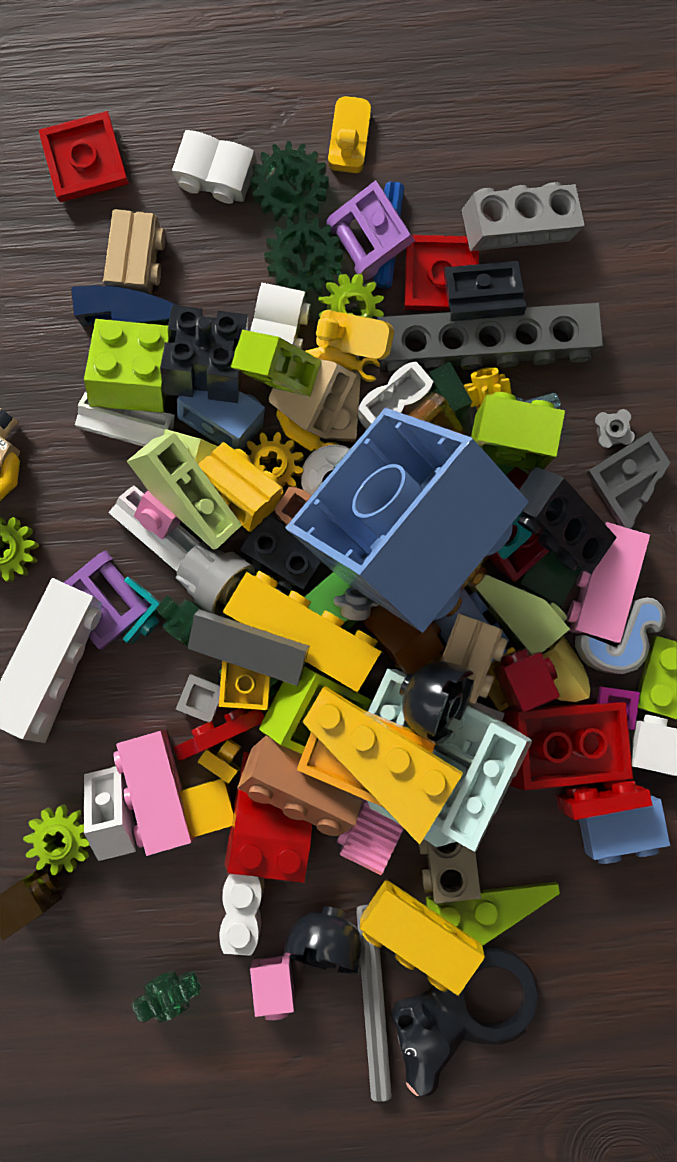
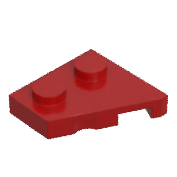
[173,708,264,762]

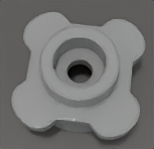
[595,409,635,448]
[334,587,379,621]

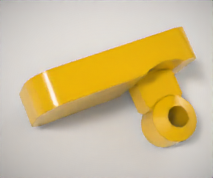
[328,96,371,173]
[316,310,394,360]

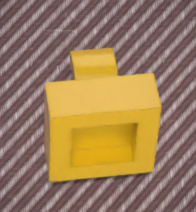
[198,738,242,784]

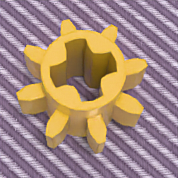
[464,368,512,411]

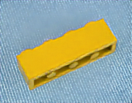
[223,571,381,692]

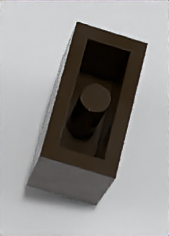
[0,868,63,941]

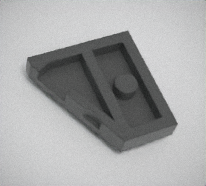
[585,432,670,529]

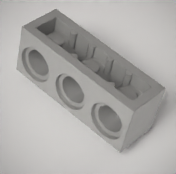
[462,182,585,251]

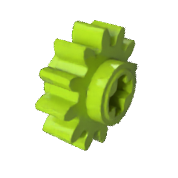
[318,274,384,319]
[0,517,39,582]
[23,805,90,876]

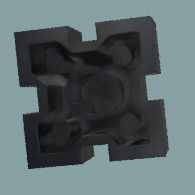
[160,305,248,403]

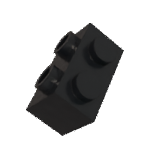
[240,515,323,593]

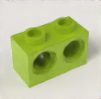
[231,329,321,397]

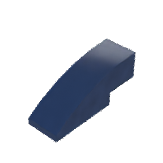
[71,285,175,327]

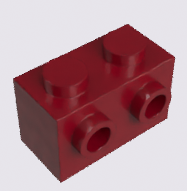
[492,648,560,712]

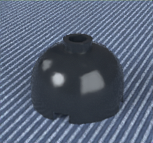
[399,661,474,745]
[283,906,363,975]

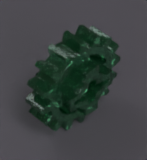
[250,141,329,224]
[264,215,343,298]

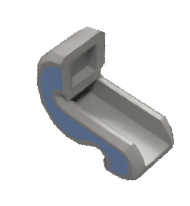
[575,597,665,674]

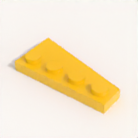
[303,687,463,844]

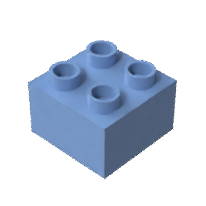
[285,408,529,633]

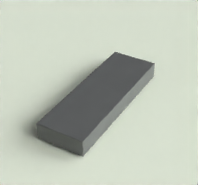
[188,609,310,686]

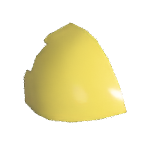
[542,636,590,702]

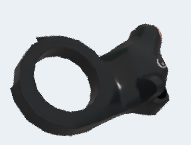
[391,946,538,1096]

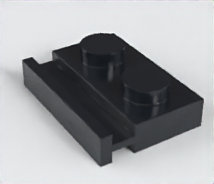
[444,261,526,322]

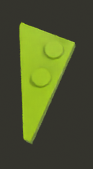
[426,881,560,946]

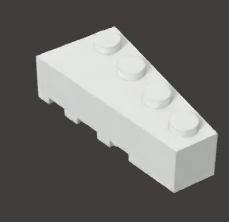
[0,578,102,743]

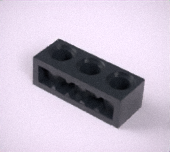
[517,467,617,574]

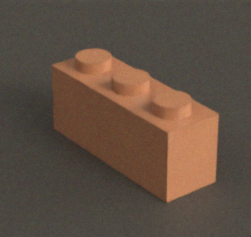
[237,736,363,836]

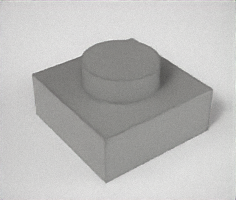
[176,674,220,722]

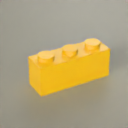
[360,879,485,996]

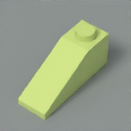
[127,432,242,549]
[464,569,570,653]

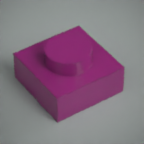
[597,686,640,730]

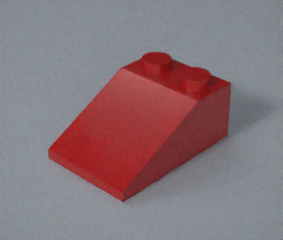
[502,702,633,790]
[225,751,312,883]

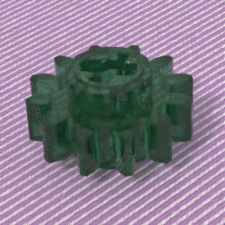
[156,595,202,647]
[131,971,202,1023]

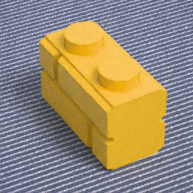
[198,442,282,532]

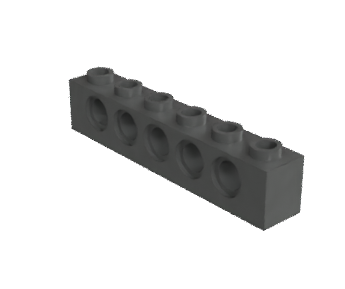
[377,303,603,375]

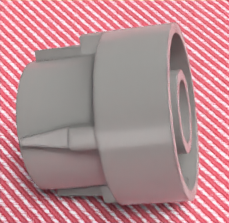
[175,541,255,617]

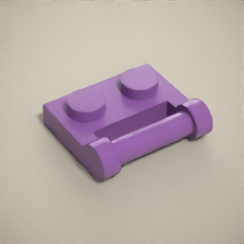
[326,180,415,281]
[64,551,151,650]

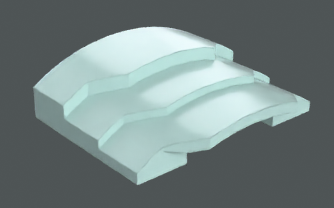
[367,669,533,852]

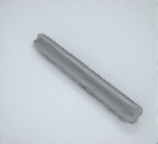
[356,905,392,1102]

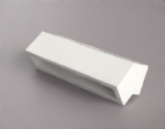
[75,392,174,447]
[108,485,200,571]

